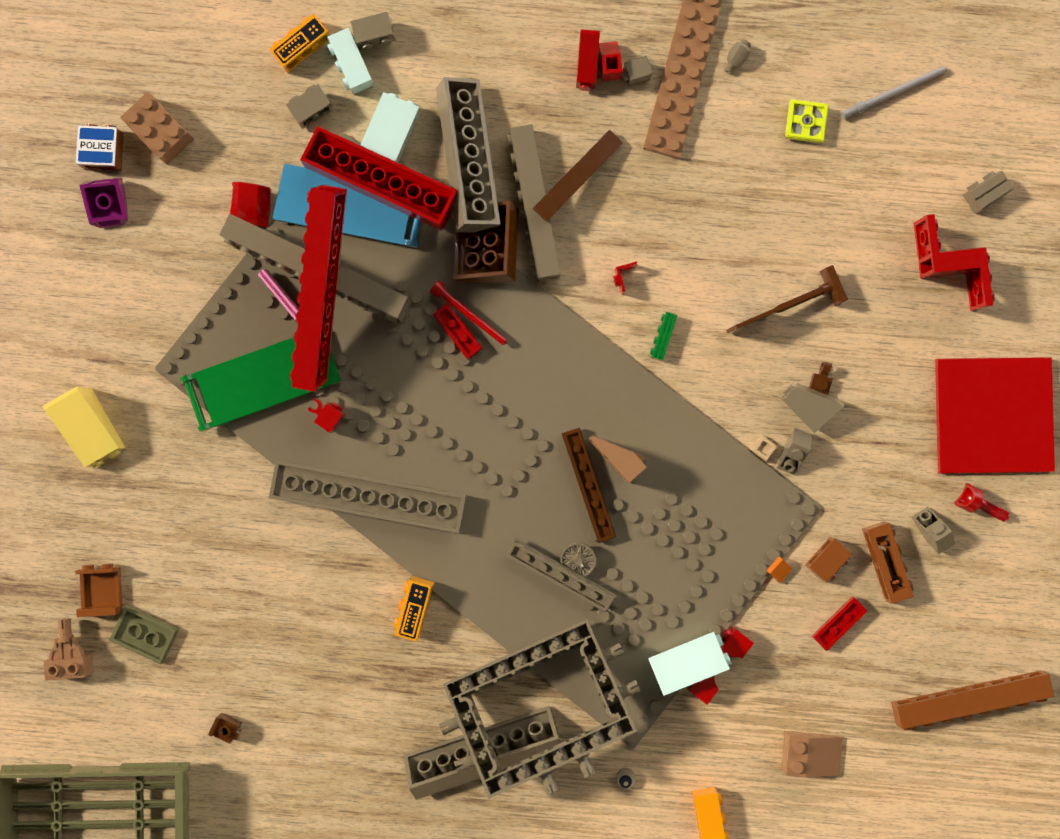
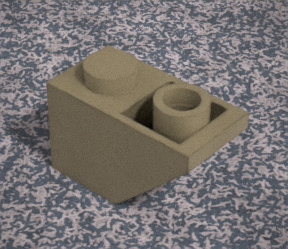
[777,428,812,475]
[912,507,955,554]

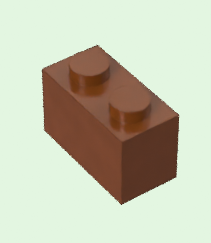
[805,537,852,583]

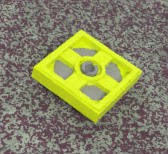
[785,99,829,143]

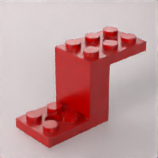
[913,214,995,311]

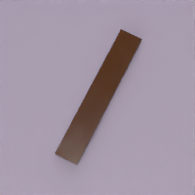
[533,129,623,222]
[561,427,616,543]

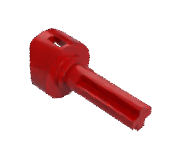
[954,483,1010,522]

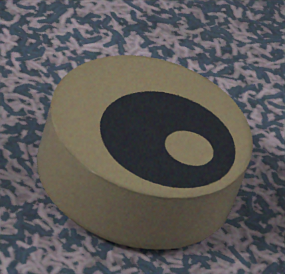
[616,768,636,789]

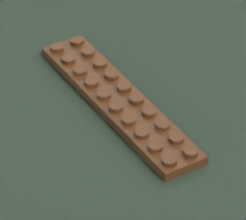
[643,0,722,159]

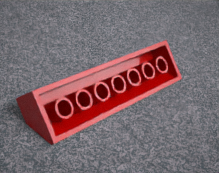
[300,126,457,231]

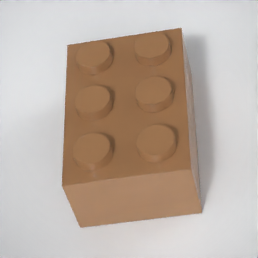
[120,91,194,165]

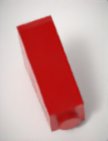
[576,29,600,91]

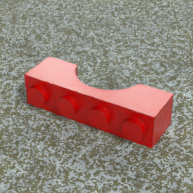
[686,626,754,705]

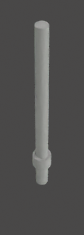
[841,66,947,119]

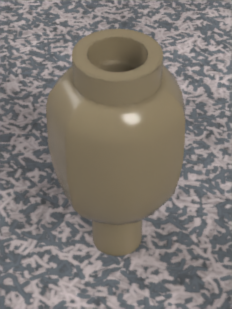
[724,39,751,74]

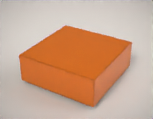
[766,557,792,583]

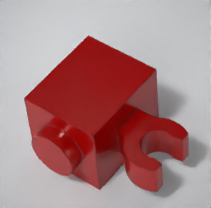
[308,398,346,433]

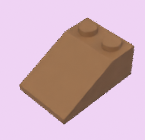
[588,436,647,483]
[781,731,843,778]

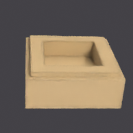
[750,435,778,462]

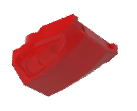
[230,182,272,228]

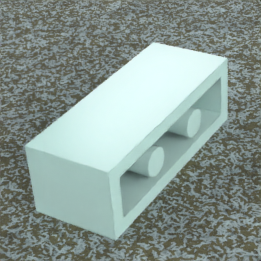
[327,28,374,95]

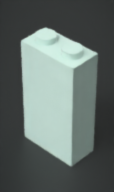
[360,92,419,163]
[648,632,732,696]

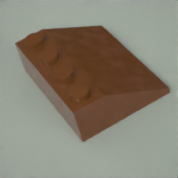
[453,201,519,283]

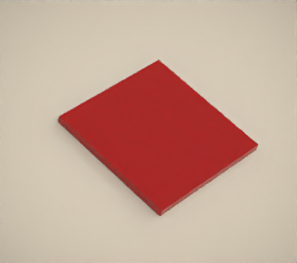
[935,357,1055,473]

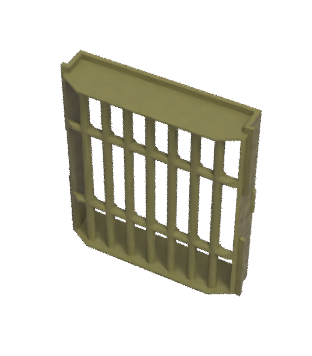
[0,762,190,839]

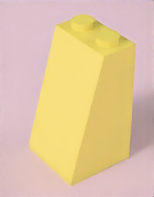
[43,387,125,469]

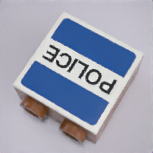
[76,124,124,171]

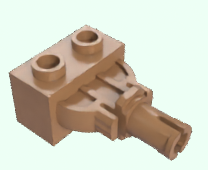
[44,618,93,681]

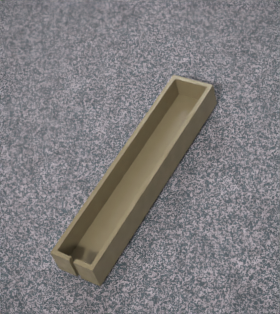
[219,214,412,324]

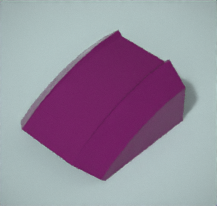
[79,178,128,228]

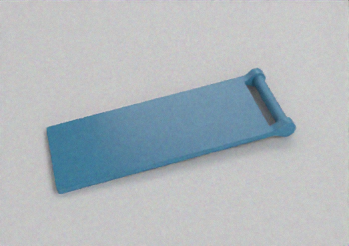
[273,164,421,248]

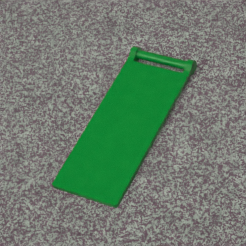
[180,337,341,432]

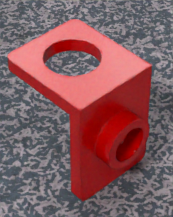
[613,261,637,294]

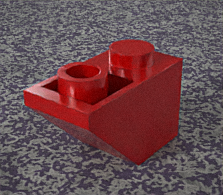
[599,41,623,82]

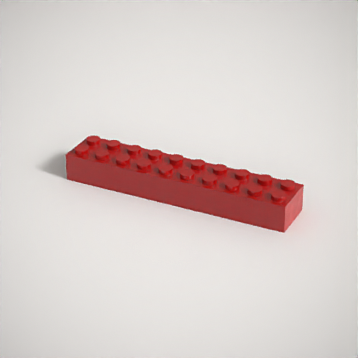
[290,185,347,392]

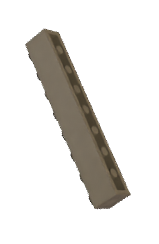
[507,124,560,281]

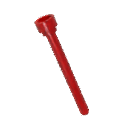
[429,280,507,345]

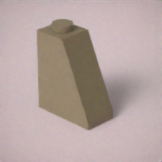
[782,383,844,433]

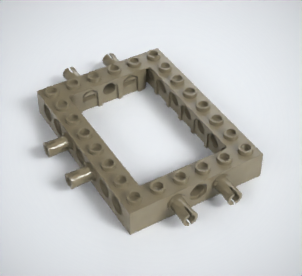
[439,619,641,798]

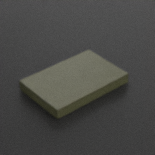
[109,605,179,664]

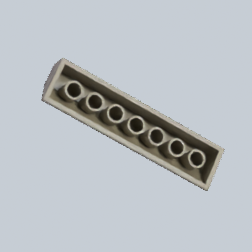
[436,77,500,232]
[404,706,561,800]

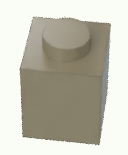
[622,55,652,86]

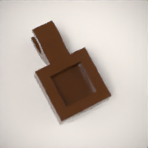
[809,362,833,395]

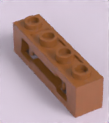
[862,522,914,604]

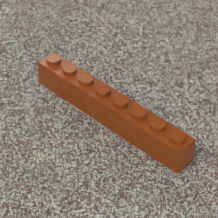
[891,670,1054,731]

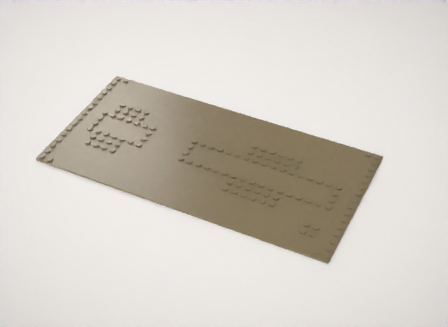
[155,134,820,748]

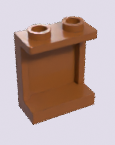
[75,563,123,617]

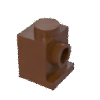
[208,713,242,744]

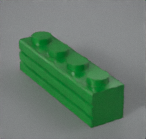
[649,312,678,362]

